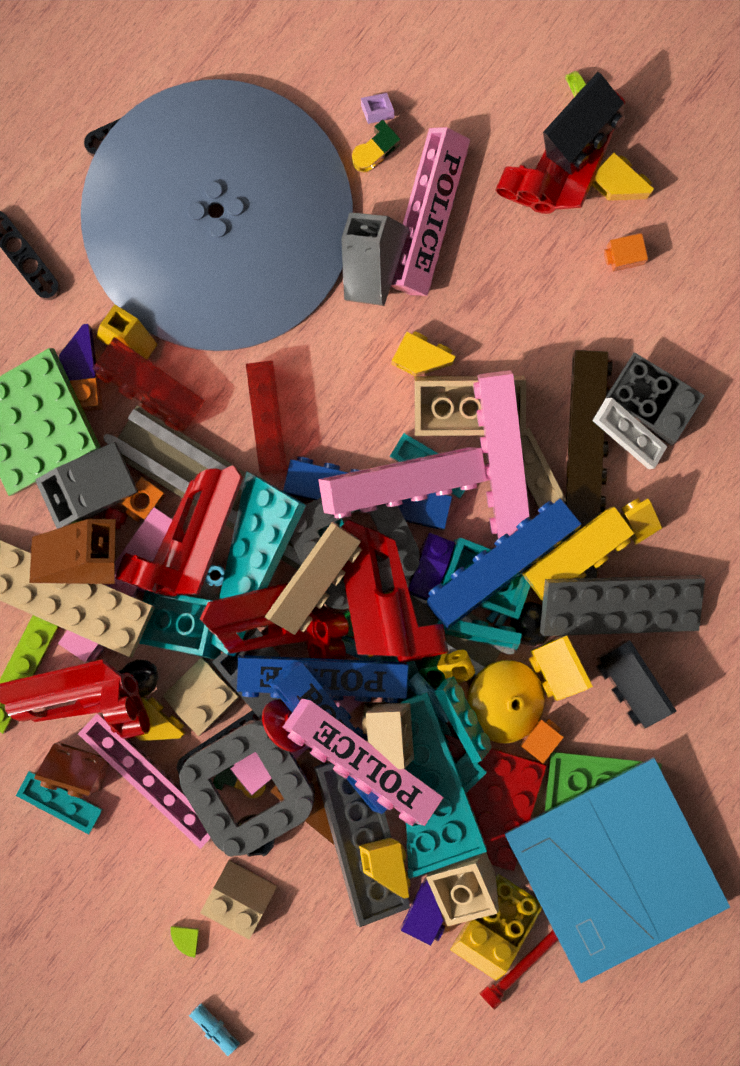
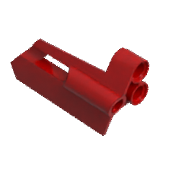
[495,90,626,214]
[115,465,243,596]
[341,520,449,663]
[200,583,348,659]
[0,659,150,739]

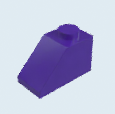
[59,324,99,381]
[408,533,455,601]
[401,877,445,946]

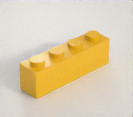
[522,507,634,600]

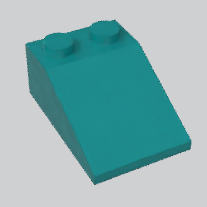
[441,538,530,619]
[139,590,221,659]

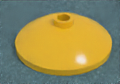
[467,660,544,743]

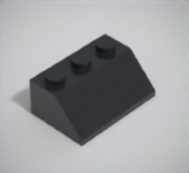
[543,72,625,175]
[596,640,677,729]

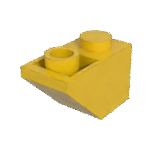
[592,153,654,201]
[96,304,157,367]
[391,331,456,376]
[621,497,662,545]
[135,697,186,741]
[359,838,410,899]

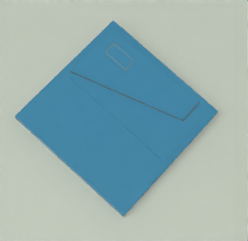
[504,757,730,983]

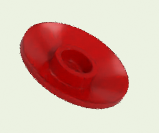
[262,699,306,752]

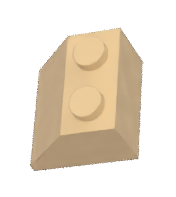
[163,657,240,736]
[362,703,414,769]
[426,852,499,926]
[200,860,277,939]

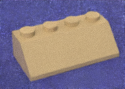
[414,375,526,436]
[265,522,362,635]

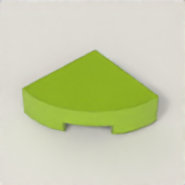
[565,71,586,97]
[170,926,199,958]

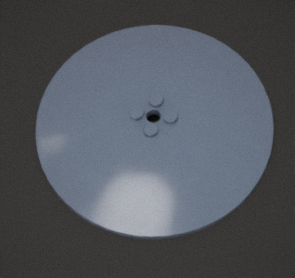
[81,79,353,351]

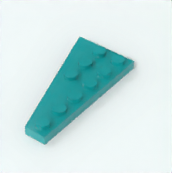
[210,471,306,656]
[401,692,488,879]

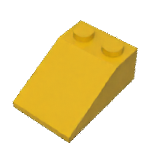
[528,635,593,701]

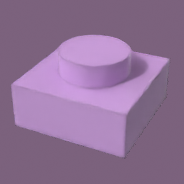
[361,93,394,124]

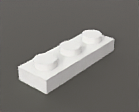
[593,398,667,469]

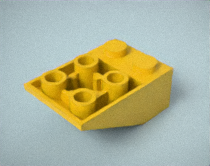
[450,874,542,981]

